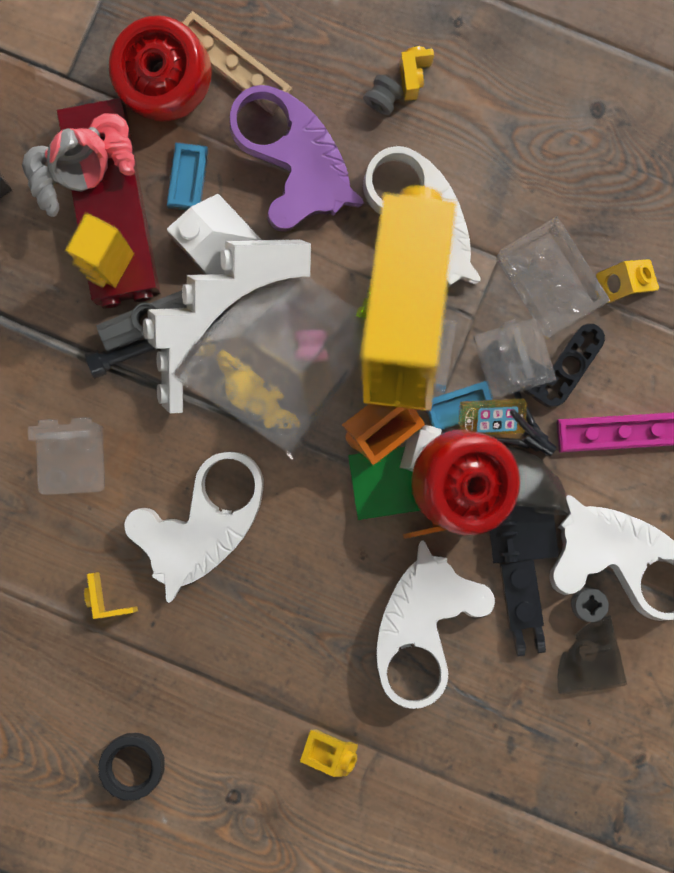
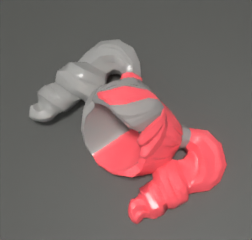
[22,113,135,217]

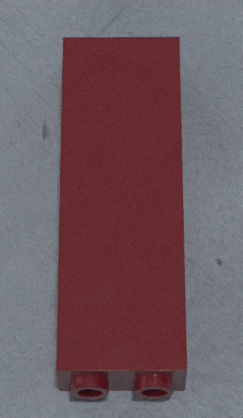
[57,98,161,309]

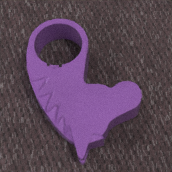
[230,85,363,232]

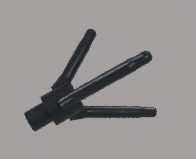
[493,391,556,457]

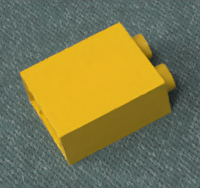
[362,186,456,411]

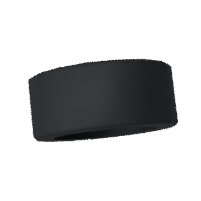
[98,733,165,801]

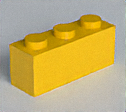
[66,213,134,288]

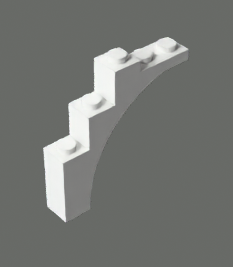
[143,240,311,413]

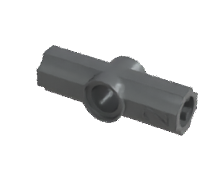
[96,290,187,352]

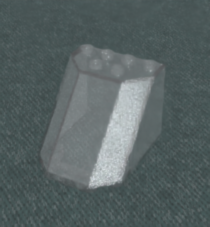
[172,277,364,462]

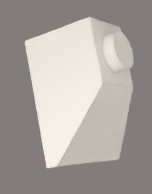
[167,194,261,275]

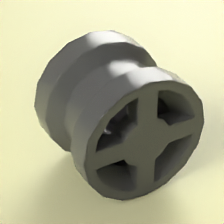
[363,74,404,115]
[571,588,609,622]

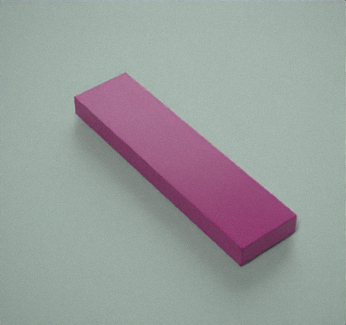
[556,412,674,453]

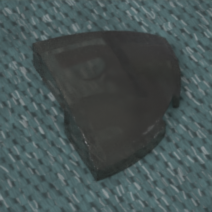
[506,445,570,516]
[557,615,628,694]

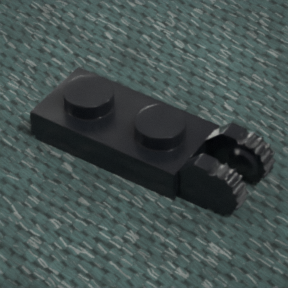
[500,560,546,657]

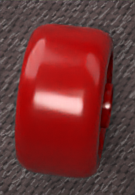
[108,15,212,121]
[412,430,520,536]

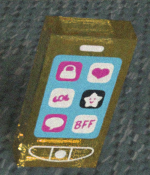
[458,399,527,435]

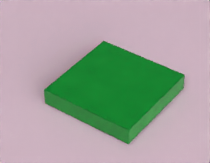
[348,446,421,520]

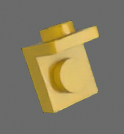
[399,46,434,101]
[300,730,358,777]

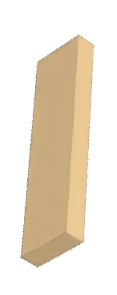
[183,11,293,116]

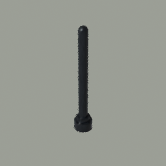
[85,308,237,379]

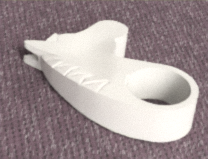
[363,146,481,288]
[125,452,264,603]
[549,495,674,621]
[377,540,495,709]

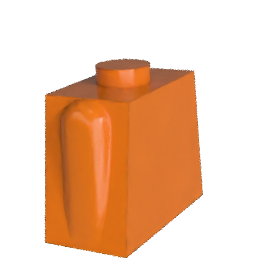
[342,404,425,465]

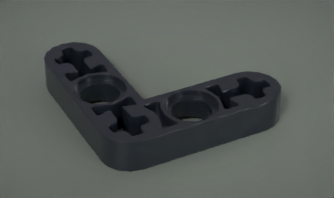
[483,324,605,408]

